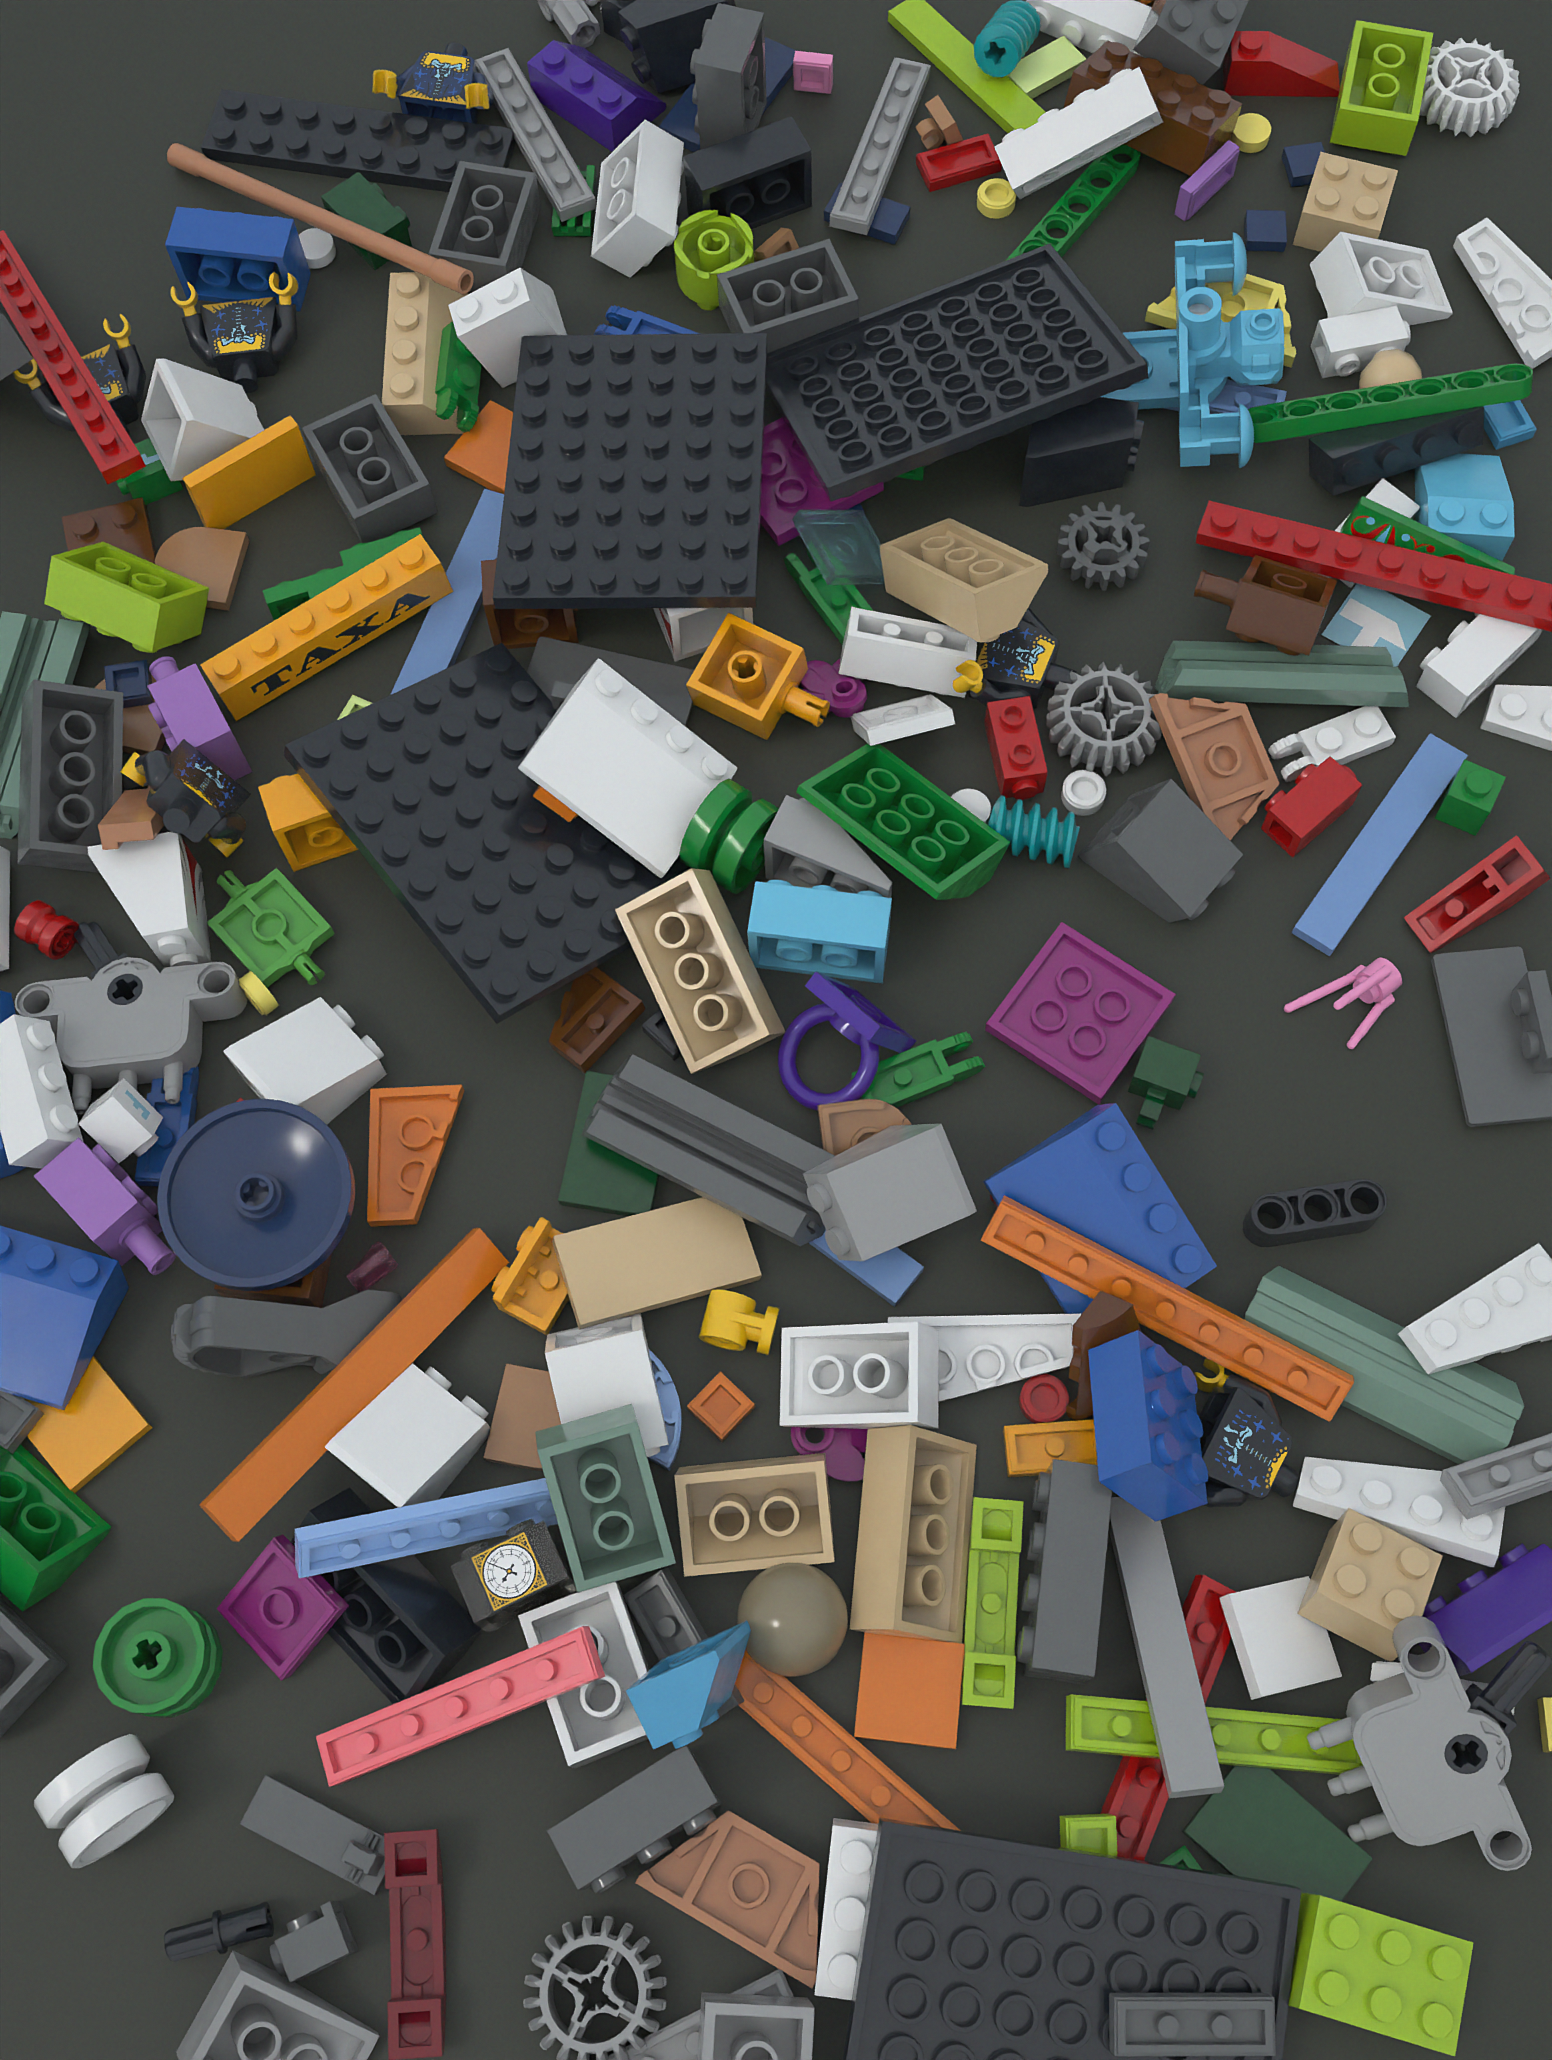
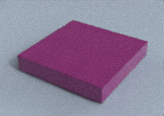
[216,1534,349,1681]

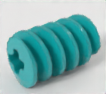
[974,0,1041,77]
[988,795,1081,869]

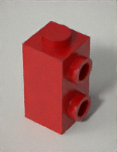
[984,696,1048,800]
[1261,756,1362,858]

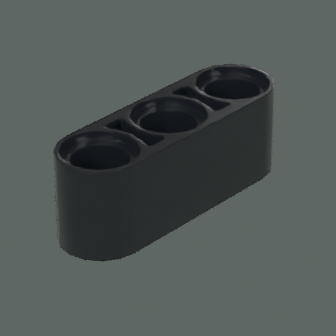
[1243,1179,1387,1247]

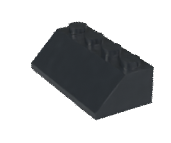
[290,1487,483,1704]

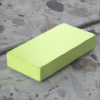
[1006,35,1086,99]

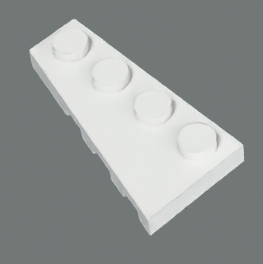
[1398,1243,1552,1374]
[888,1314,1081,1402]

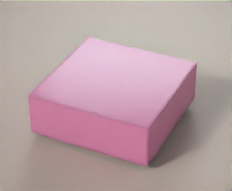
[793,51,833,94]

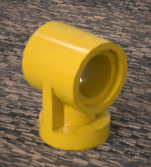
[699,1289,780,1355]

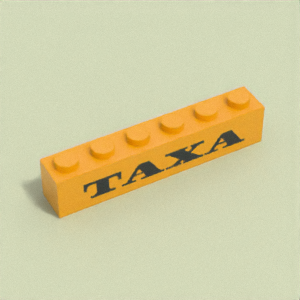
[200,534,453,721]

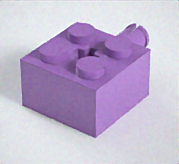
[148,656,252,780]
[34,1137,176,1275]

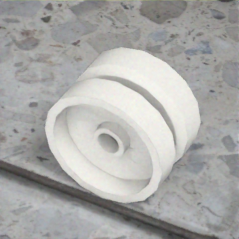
[34,1734,174,1868]

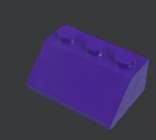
[527,40,666,152]
[1418,1543,1552,1677]

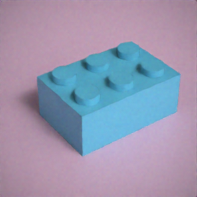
[747,880,892,984]

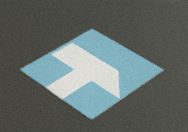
[1321,584,1431,667]

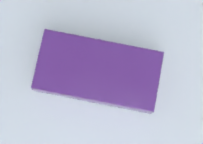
[1174,140,1240,221]

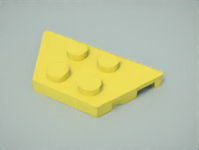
[1145,274,1296,368]

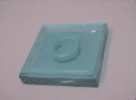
[792,510,885,585]

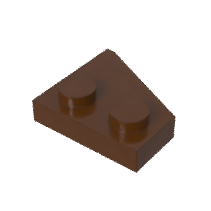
[61,497,157,564]
[549,967,646,1074]

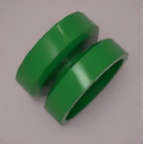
[679,778,779,894]
[93,1598,223,1718]

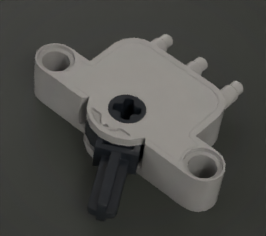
[15,922,248,1114]
[1307,1616,1552,1871]

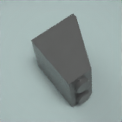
[1078,779,1243,923]

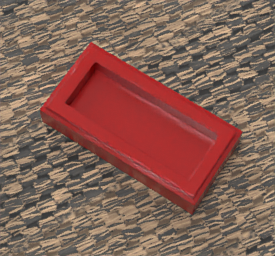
[916,133,1002,192]

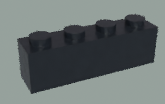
[1309,406,1484,496]

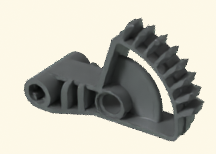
[171,1289,402,1378]

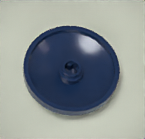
[157,1099,355,1291]

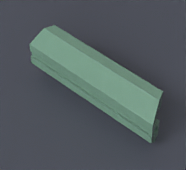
[0,611,91,839]
[1155,641,1409,707]
[1244,1266,1524,1464]

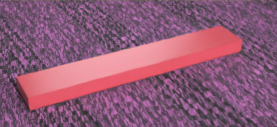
[316,1626,605,1787]

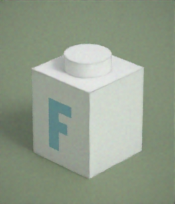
[78,1078,163,1163]

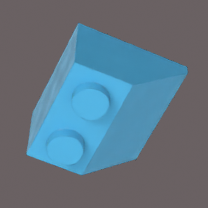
[626,1620,751,1750]

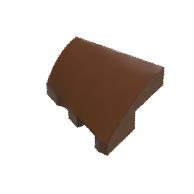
[1066,1291,1141,1421]

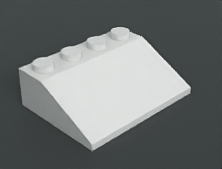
[518,658,738,878]

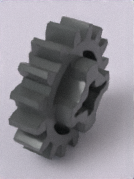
[1056,502,1149,591]

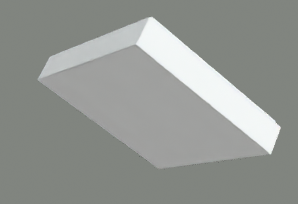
[851,694,955,746]
[1219,1576,1342,1700]

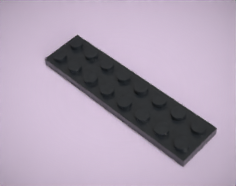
[201,89,516,192]

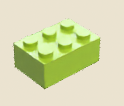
[1329,20,1433,156]
[44,541,209,653]
[1288,1892,1473,2056]

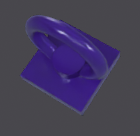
[778,971,917,1111]

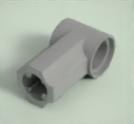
[537,0,600,48]

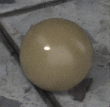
[737,1563,848,1677]

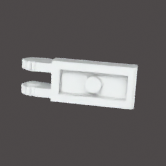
[1268,706,1396,782]

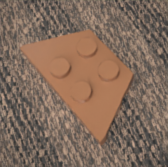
[1149,693,1280,840]
[635,1810,820,1989]

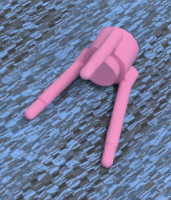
[1284,958,1402,1049]

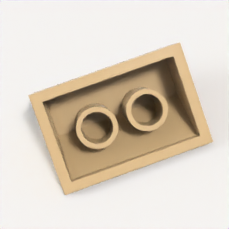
[674,1453,835,1577]

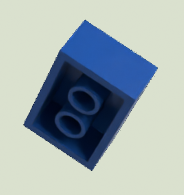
[165,207,311,311]
[1088,1330,1208,1522]

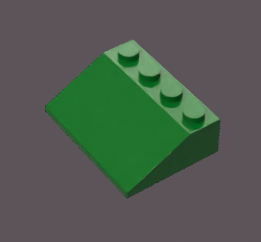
[796,743,1010,900]

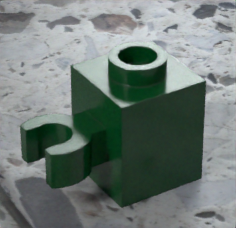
[1128,1036,1204,1130]

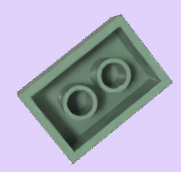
[535,1404,676,1593]

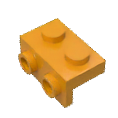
[492,1217,569,1335]

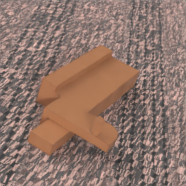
[98,786,164,850]

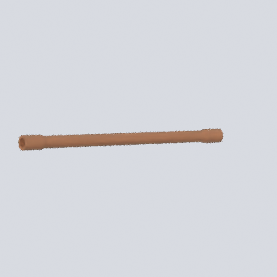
[167,143,474,295]

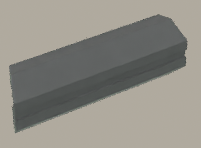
[581,1054,835,1246]

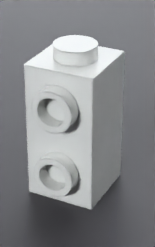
[1310,305,1411,378]

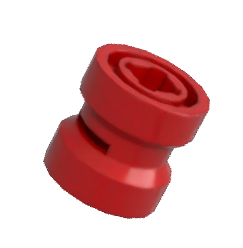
[14,900,79,960]

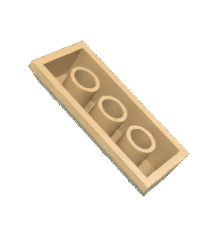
[382,272,468,435]
[879,518,1048,643]
[615,868,785,1074]
[850,1425,977,1644]

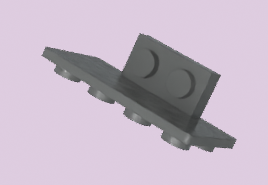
[527,637,694,727]
[1431,946,1552,1127]

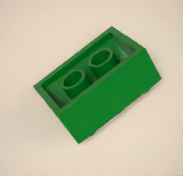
[0,1444,111,1612]

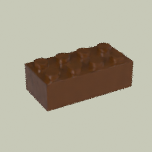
[1063,41,1243,176]

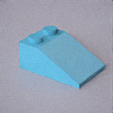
[1415,453,1515,561]

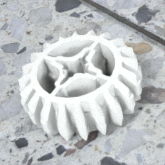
[1419,38,1520,137]

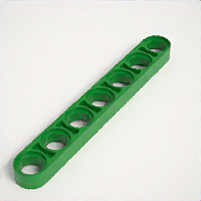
[1005,144,1141,261]
[1248,363,1533,443]

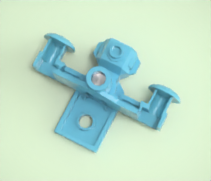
[1101,232,1284,468]

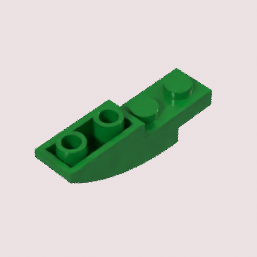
[263,527,423,620]

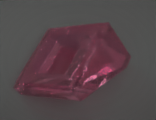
[347,1240,398,1293]

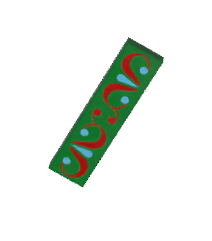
[1340,496,1515,575]

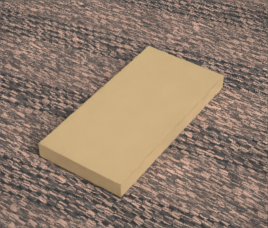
[552,1197,762,1330]

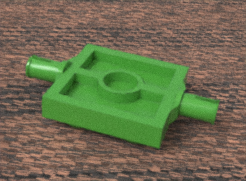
[207,868,335,988]

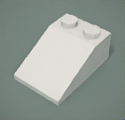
[1310,232,1453,326]
[780,1322,939,1429]

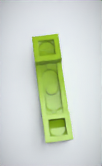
[962,1497,1024,1709]

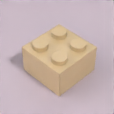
[1293,152,1398,252]
[1297,1508,1443,1662]

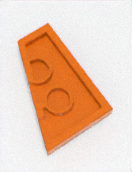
[367,1085,465,1227]

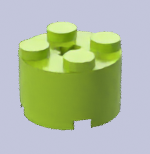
[674,210,754,311]

